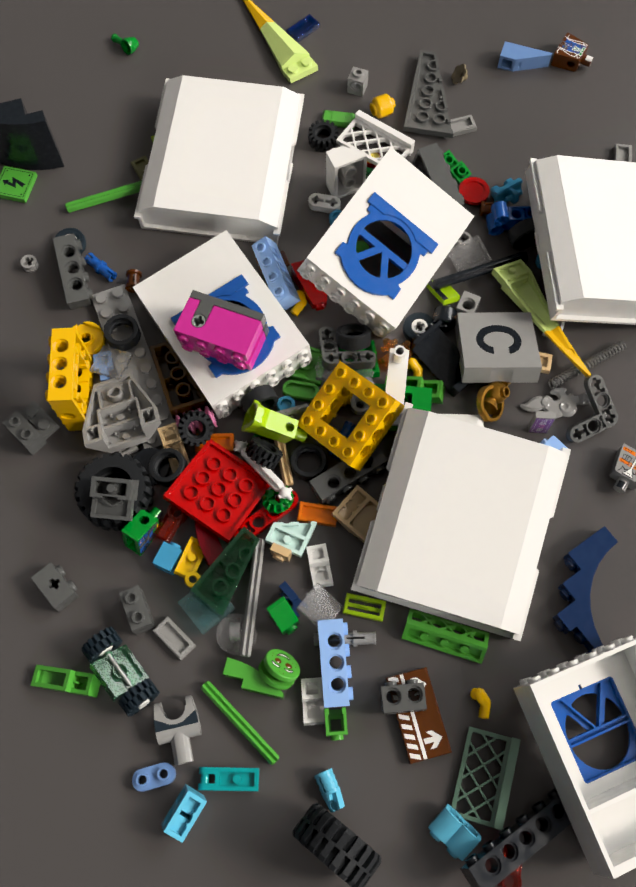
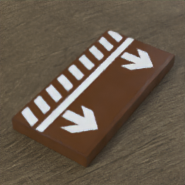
[386,667,452,764]

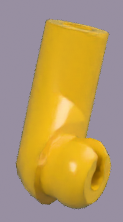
[290,290,307,316]
[408,358,423,377]
[470,688,491,719]

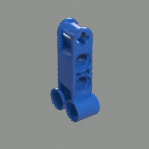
[486,201,533,236]

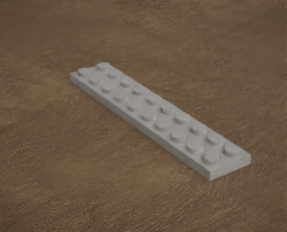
[92,284,177,449]

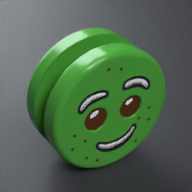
[258,649,300,690]

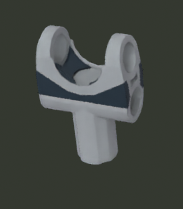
[154,695,202,766]

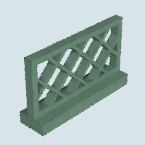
[452,726,521,830]

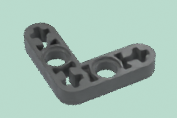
[318,327,376,370]
[566,374,618,443]

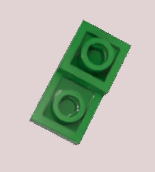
[444,150,472,184]

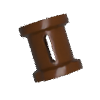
[479,201,498,216]
[125,269,142,293]

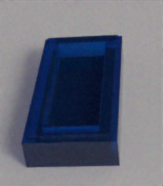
[286,14,320,43]

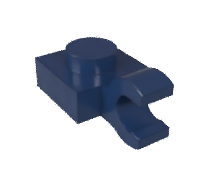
[279,581,308,618]

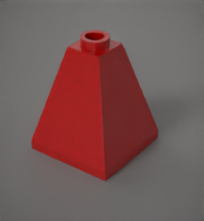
[291,260,327,311]

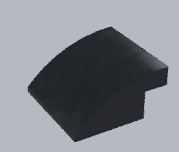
[0,98,64,170]

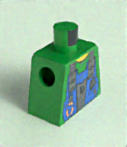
[121,507,163,556]

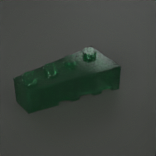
[190,527,260,620]

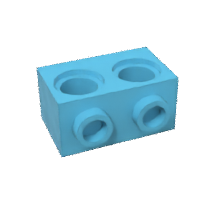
[161,784,207,843]

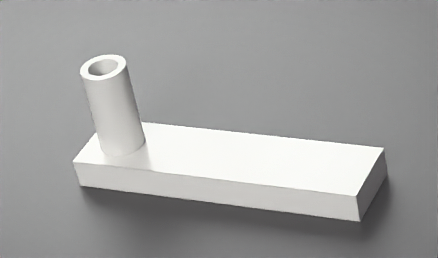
[385,345,409,426]

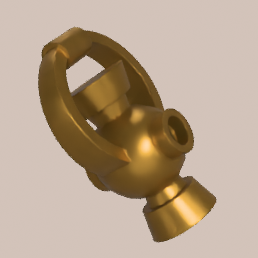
[476,381,511,422]

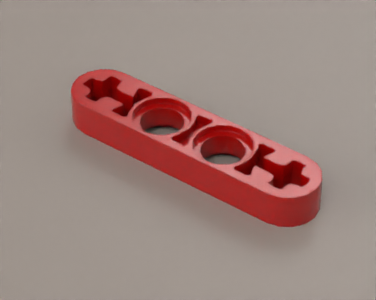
[234,491,299,544]

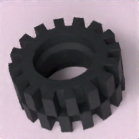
[308,119,338,153]
[178,409,214,447]
[245,436,283,469]

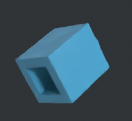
[152,542,183,575]

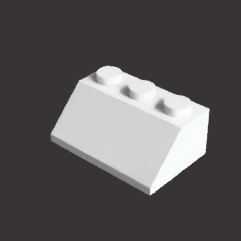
[326,146,367,199]

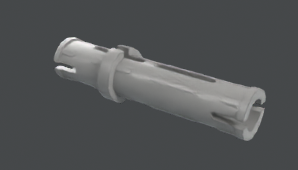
[314,630,376,647]

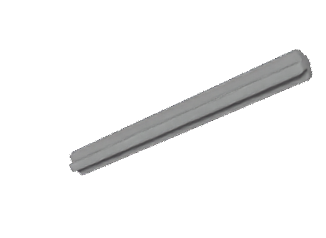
[240,538,265,657]

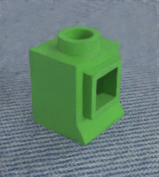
[324,707,348,741]

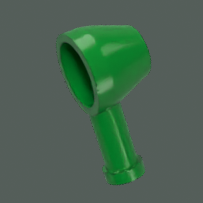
[111,33,139,55]

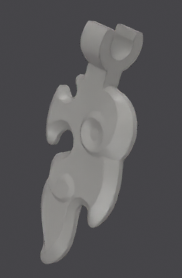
[520,388,590,419]

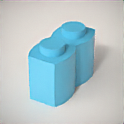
[428,804,482,861]

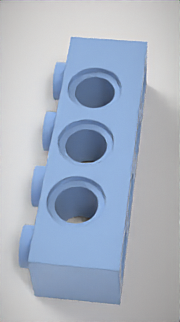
[251,236,300,310]
[317,618,354,708]

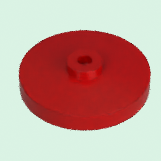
[458,177,490,205]

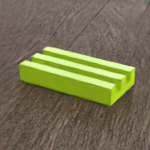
[342,593,386,622]

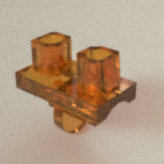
[377,338,413,369]

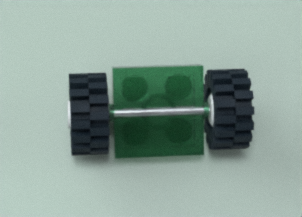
[81,627,160,717]

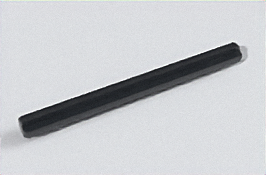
[432,252,528,290]

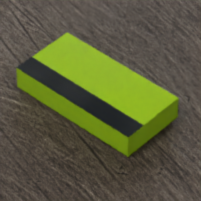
[427,280,460,305]

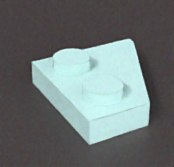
[265,521,317,558]

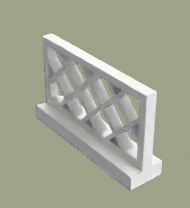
[336,110,415,166]

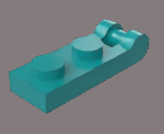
[198,767,260,791]

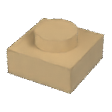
[539,352,553,374]
[270,542,292,562]

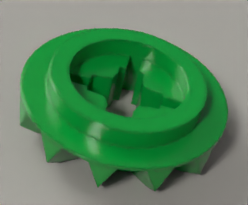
[262,486,294,513]

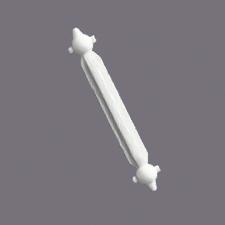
[233,440,293,500]

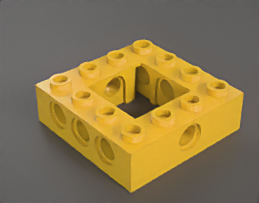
[45,327,94,431]
[298,361,404,471]

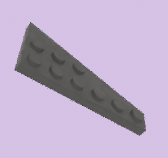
[403,50,453,138]

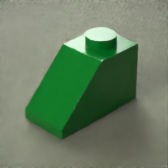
[266,596,299,635]

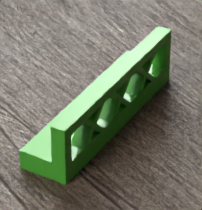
[401,608,489,664]

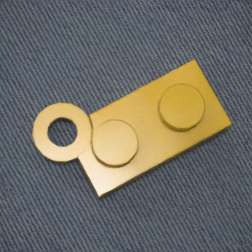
[174,536,203,588]

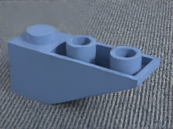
[497,41,552,72]

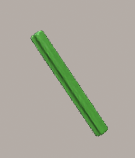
[65,181,142,213]
[201,681,279,765]

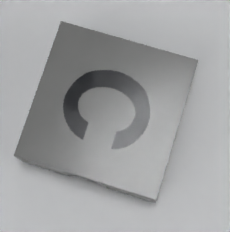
[455,312,542,383]

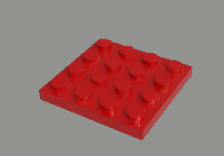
[163,439,271,543]

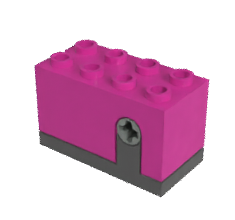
[173,290,269,370]

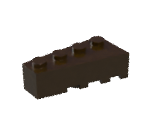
[150,341,209,419]

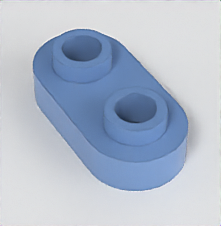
[132,762,176,792]

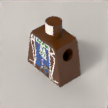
[551,32,594,72]

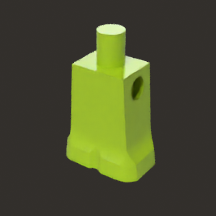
[241,400,308,443]

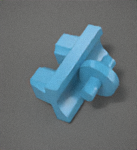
[491,178,523,204]

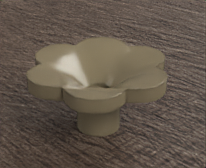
[451,64,468,85]

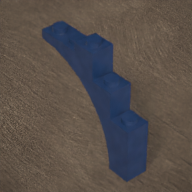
[553,526,618,654]

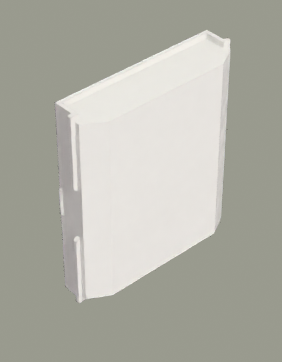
[134,75,304,245]
[525,155,636,325]
[351,402,571,641]

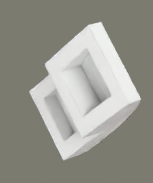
[306,543,334,589]
[301,677,325,726]

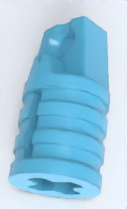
[314,768,345,812]

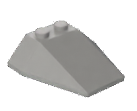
[82,373,161,453]

